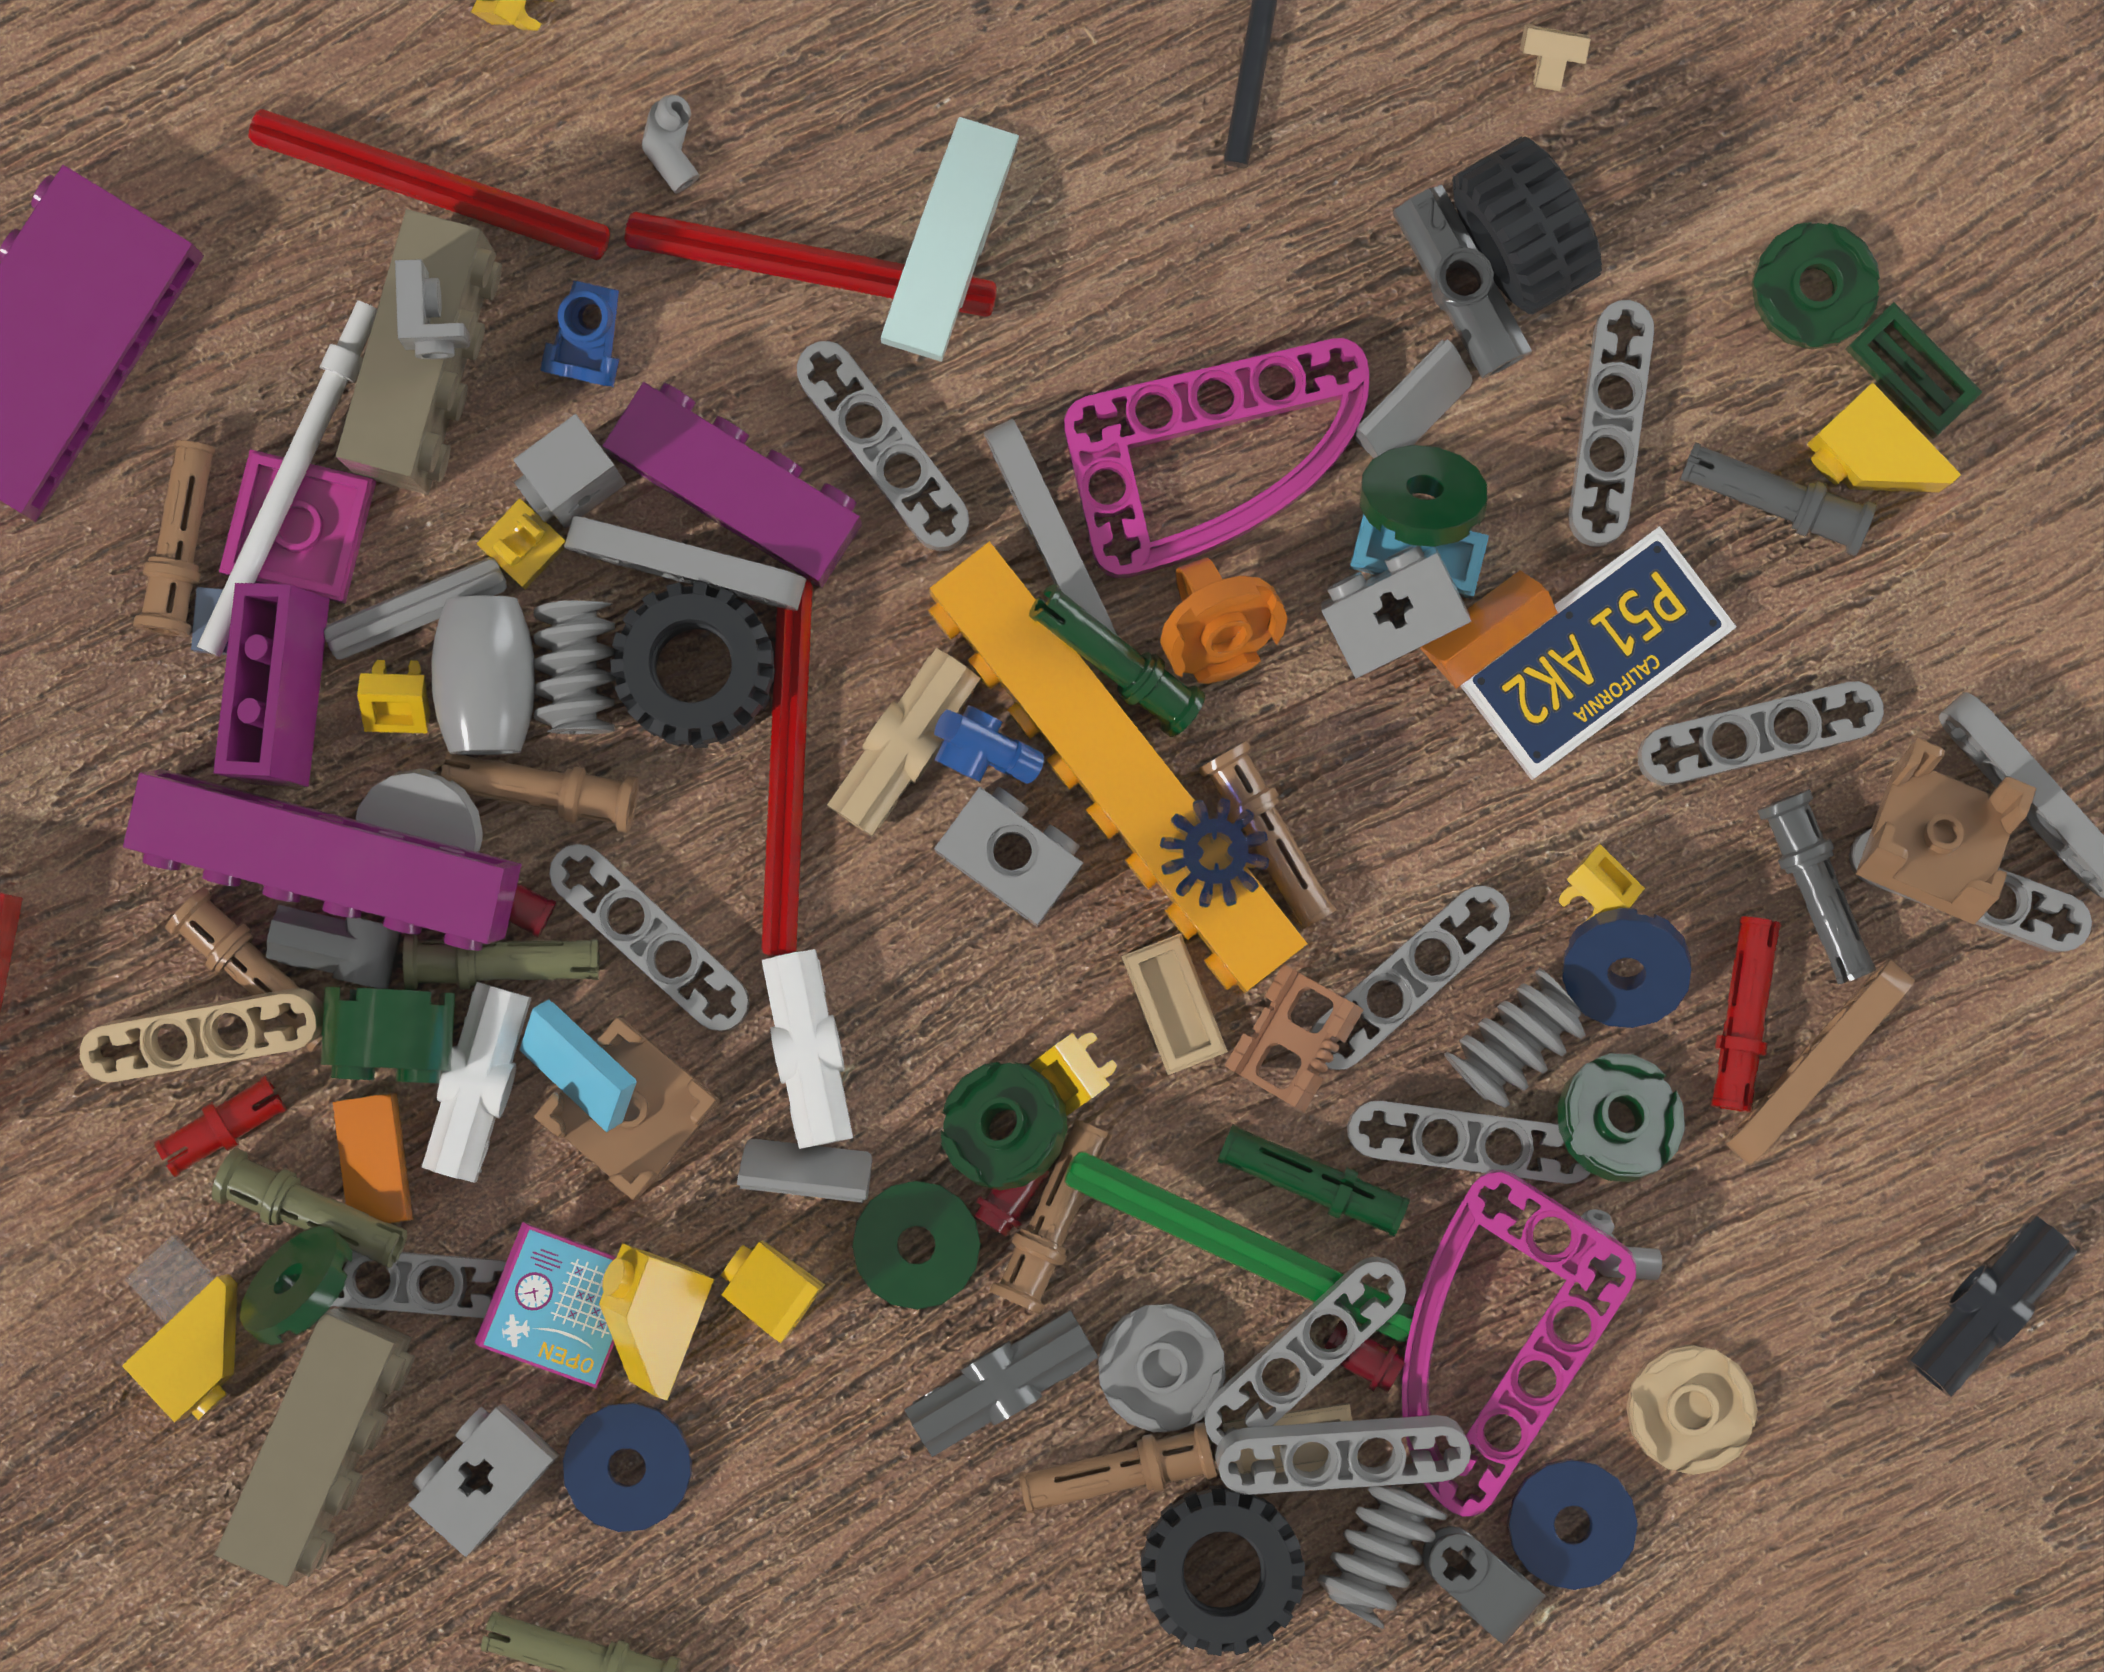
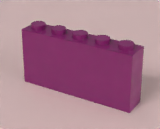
[0,165,204,522]

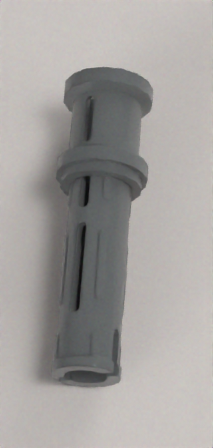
[1680,442,1877,556]
[1757,789,1876,985]

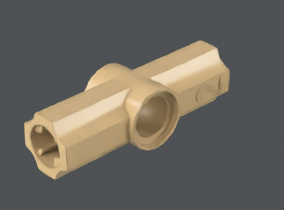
[827,648,981,837]

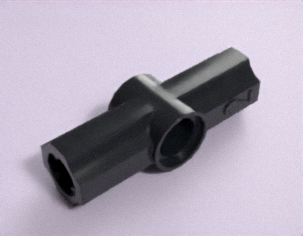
[1906,1215,2078,1397]

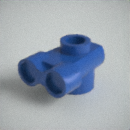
[540,280,620,387]
[934,705,1044,784]

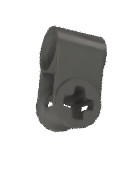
[1422,1526,1546,1645]

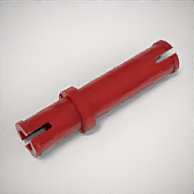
[1711,916,1781,1113]

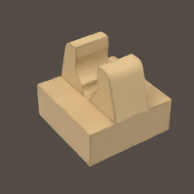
[1520,24,1591,91]

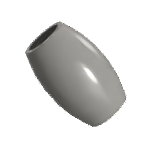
[431,596,535,755]

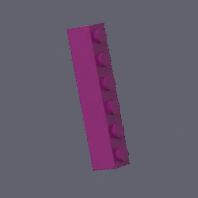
[123,769,522,951]

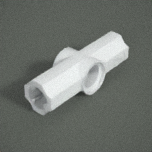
[762,949,853,1149]
[422,982,531,1183]

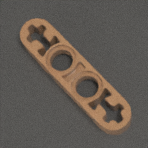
[1725,959,1915,1165]

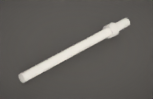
[197,300,377,657]

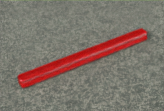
[248,109,610,260]
[624,212,997,317]
[761,579,813,956]

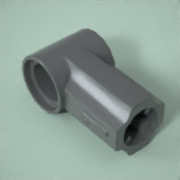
[266,905,402,989]

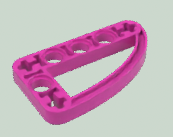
[1064,338,1370,579]
[1402,1170,1637,1516]

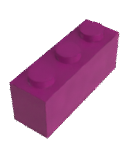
[213,583,330,787]

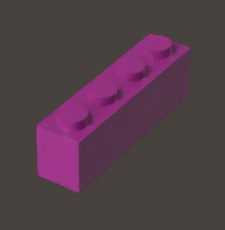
[602,381,862,588]

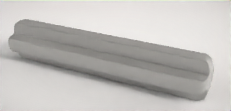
[324,557,507,659]

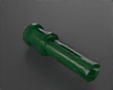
[1029,584,1205,737]

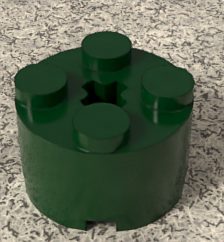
[321,987,455,1083]

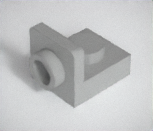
[395,259,470,359]

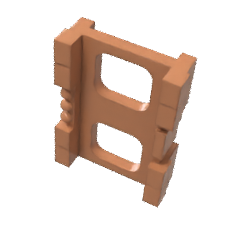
[1225,964,1364,1113]

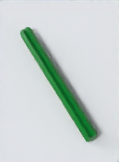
[1065,1151,1415,1342]

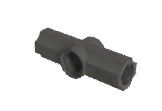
[1393,184,1532,379]
[904,1310,1099,1457]

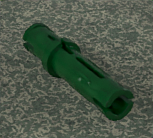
[1217,1124,1410,1237]

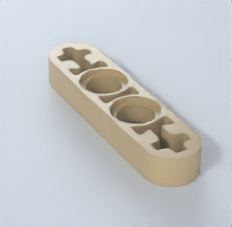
[80,988,324,1082]

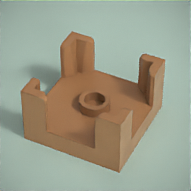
[1856,738,2037,925]
[533,1017,721,1200]

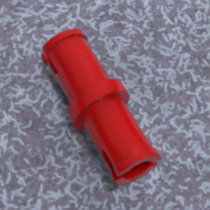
[154,1075,287,1178]

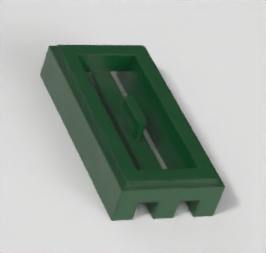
[1845,302,1982,439]

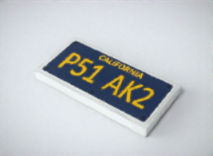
[1461,526,1736,780]

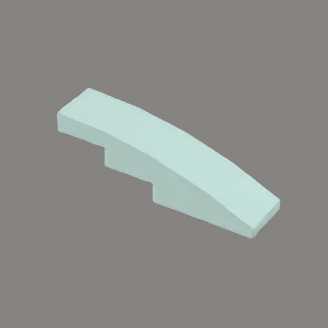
[881,117,1019,362]

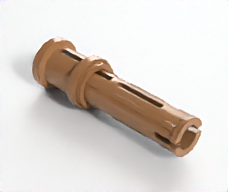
[133,440,215,637]
[1198,740,1336,930]
[441,752,639,833]
[165,887,322,1053]
[989,1119,1113,1315]
[1019,1421,1218,1514]

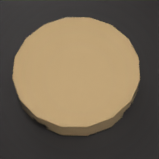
[1626,1344,1758,1475]

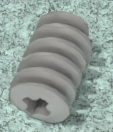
[534,600,615,734]
[1444,968,1586,1108]
[1317,1485,1447,1629]

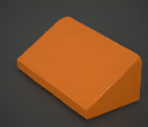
[1420,570,1558,689]
[332,1093,413,1223]

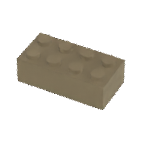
[335,209,502,495]
[214,1307,415,1587]

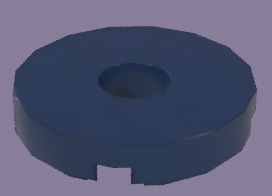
[1562,908,1691,1028]
[563,1402,692,1532]
[1507,1459,1638,1590]

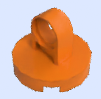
[1160,557,1288,684]

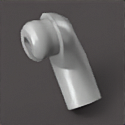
[642,94,700,194]
[1581,1209,1662,1280]

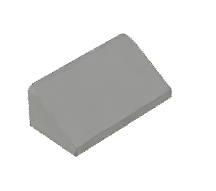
[1354,339,1473,458]
[737,1139,873,1202]

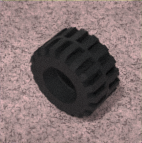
[1452,136,1602,315]
[610,582,775,748]
[1140,1485,1305,1656]

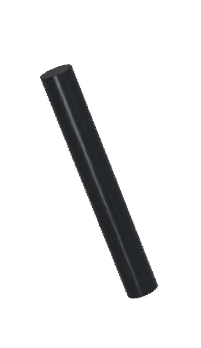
[1223,0,1277,168]

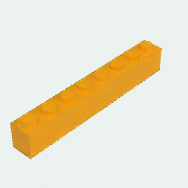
[928,541,1308,993]

